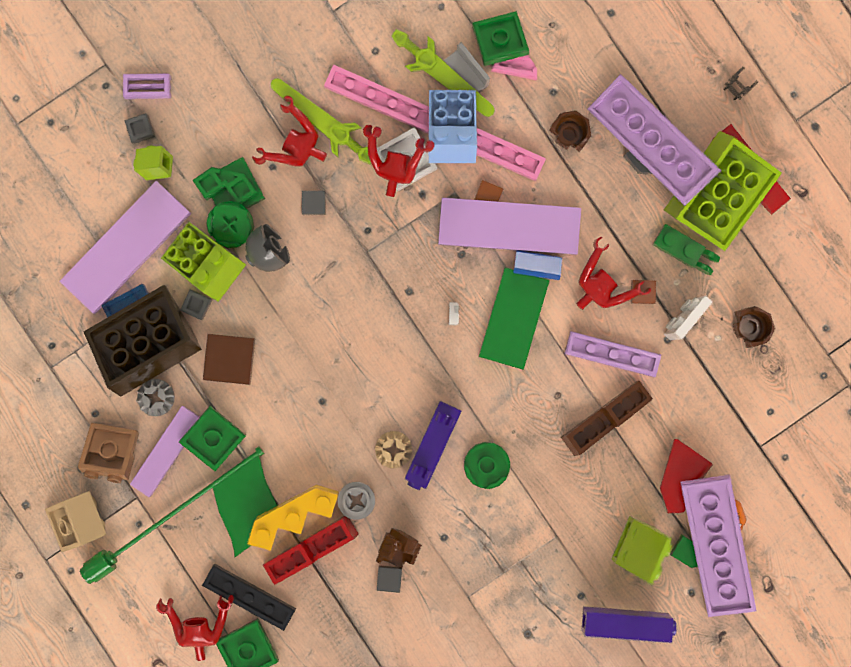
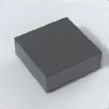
[124,113,155,144]
[302,191,326,215]
[180,289,213,320]
[376,566,402,593]

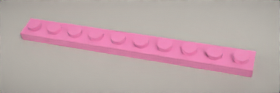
[324,64,546,181]

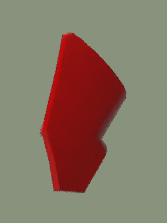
[660,439,713,513]

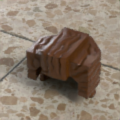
[549,110,591,152]
[733,306,775,348]
[376,528,422,568]

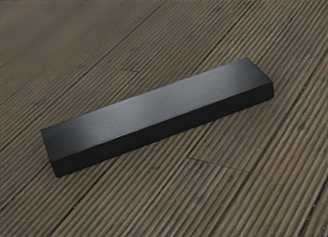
[202,564,296,631]

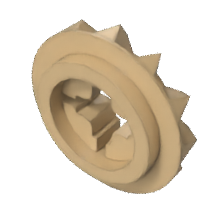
[375,431,412,469]

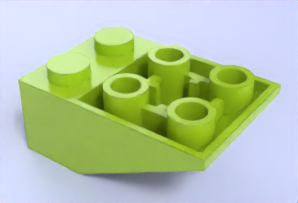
[161,221,246,302]
[611,516,672,585]

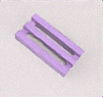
[123,73,171,99]

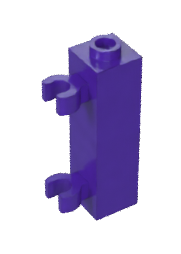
[405,401,462,490]
[581,606,677,643]

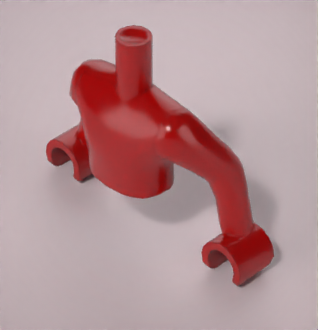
[252,96,327,167]
[363,125,434,197]
[576,237,651,310]
[156,595,234,661]

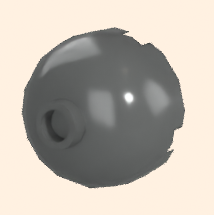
[245,224,290,272]

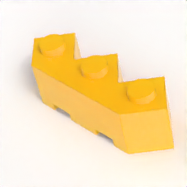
[248,485,338,551]

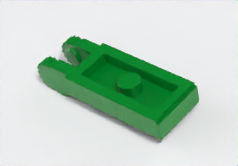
[652,224,721,275]

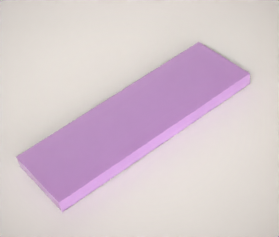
[588,74,721,205]
[59,181,192,314]
[438,198,581,255]
[681,474,757,617]

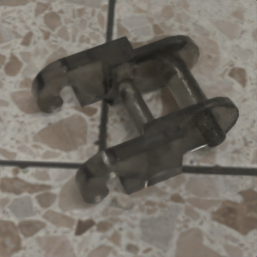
[723,66,758,101]

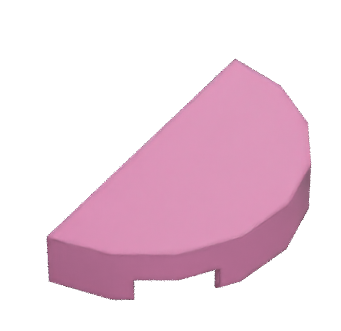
[492,55,537,80]

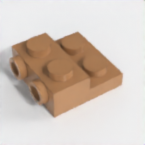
[78,423,139,483]

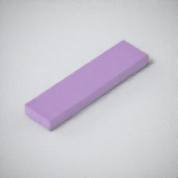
[564,331,661,377]
[130,406,200,497]

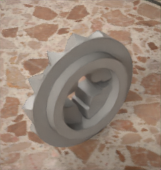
[136,379,175,416]
[338,482,375,520]

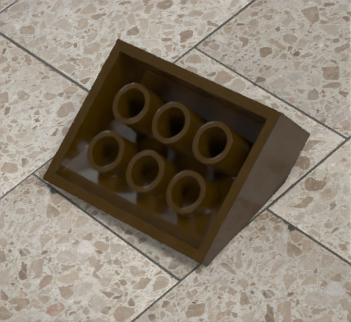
[83,285,202,397]

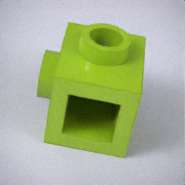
[133,145,173,180]

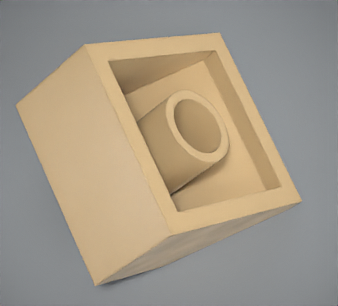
[45,491,107,552]

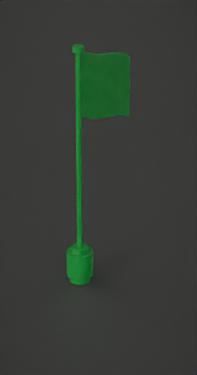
[80,446,277,584]

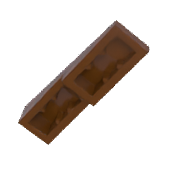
[561,380,653,456]

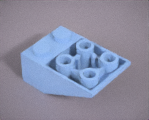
[429,90,477,163]

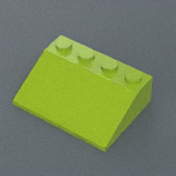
[663,131,782,251]

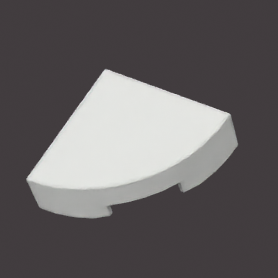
[449,302,459,325]

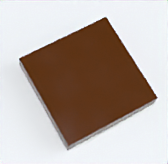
[203,334,255,385]

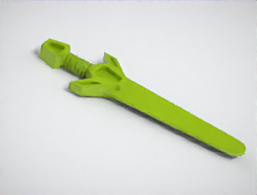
[391,29,495,117]
[271,78,371,164]

